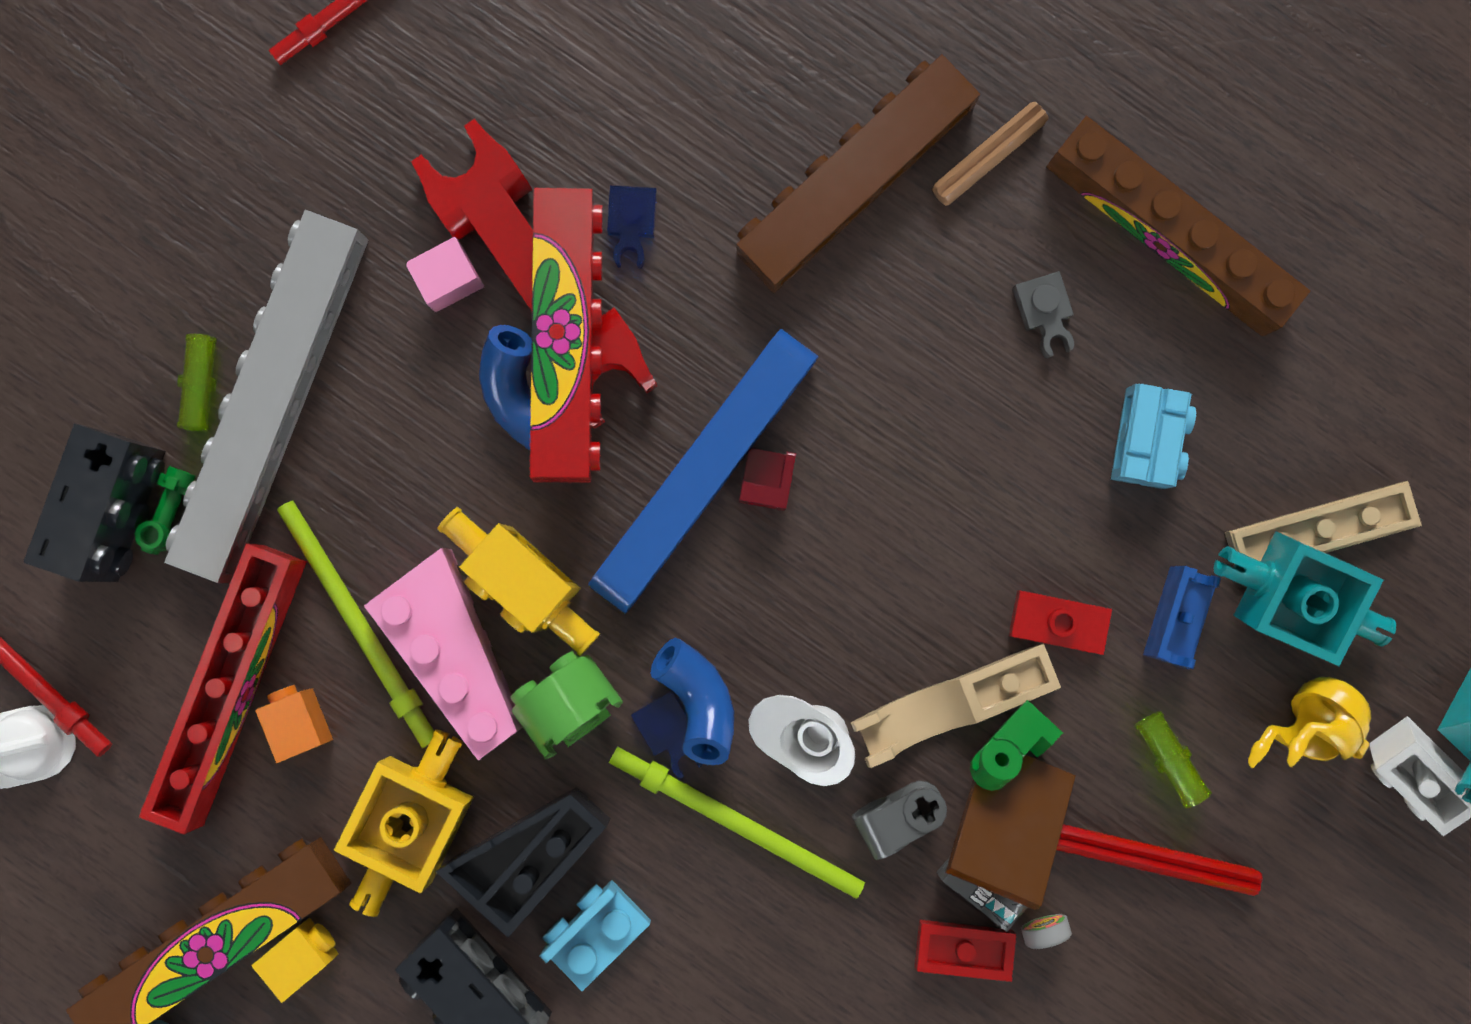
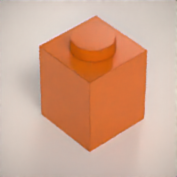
[255,685,333,763]

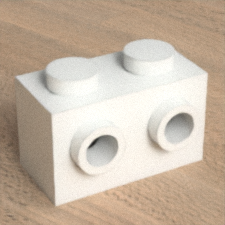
[1369,716,1471,836]

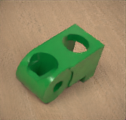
[970,700,1063,791]

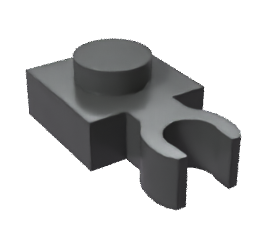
[1012,271,1074,359]

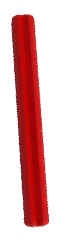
[1056,824,1263,896]

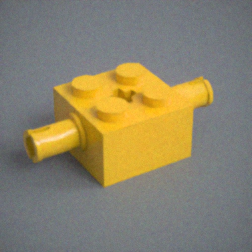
[437,507,600,657]
[334,729,474,917]

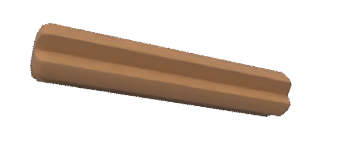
[932,102,1048,206]

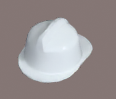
[749,695,855,786]
[0,705,76,789]

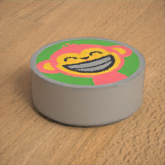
[1021,914,1072,949]

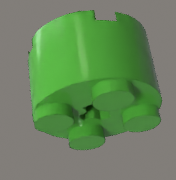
[510,651,623,759]

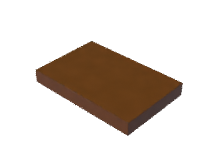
[945,739,1076,910]

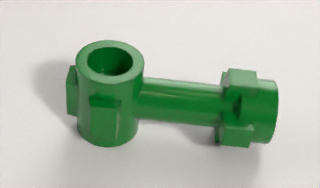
[134,466,196,555]

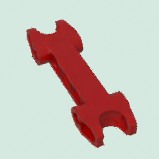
[411,119,658,429]

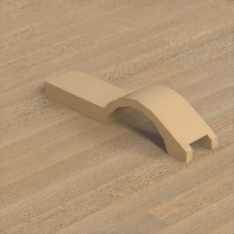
[851,644,1061,768]

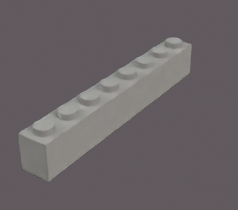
[164,210,369,583]

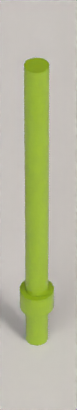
[277,501,434,749]
[609,746,865,899]

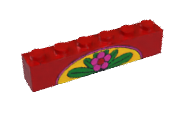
[530,188,603,483]
[139,543,307,834]

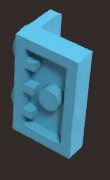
[539,880,651,991]

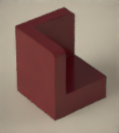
[739,448,796,511]

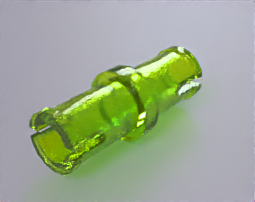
[177,334,217,431]
[1135,711,1212,808]

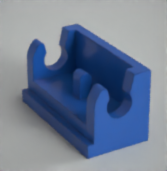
[1143,566,1221,669]

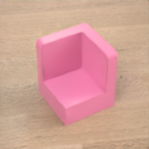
[406,237,484,312]

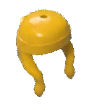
[1248,677,1371,768]

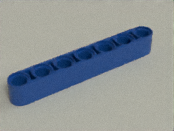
[588,329,819,614]

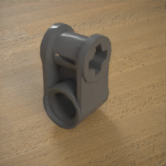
[852,780,947,860]

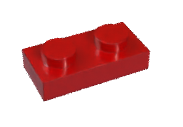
[915,919,1016,982]

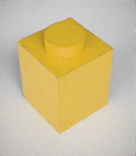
[251,918,339,1003]

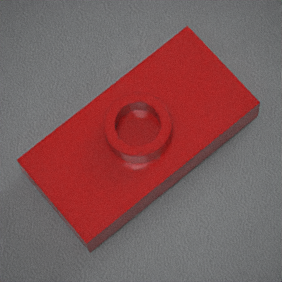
[1009,590,1112,655]

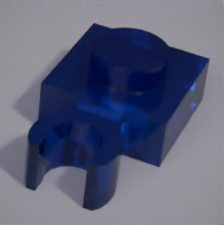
[607,185,657,269]
[631,691,702,779]

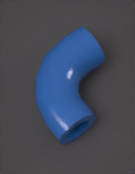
[479,325,532,451]
[650,638,735,765]

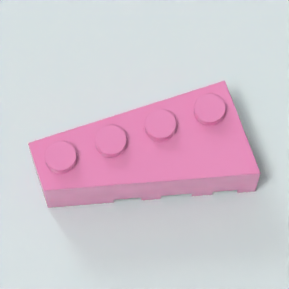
[364,548,523,760]

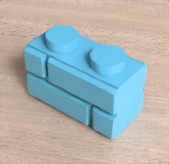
[1111,384,1196,489]

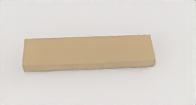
[1225,481,1422,565]

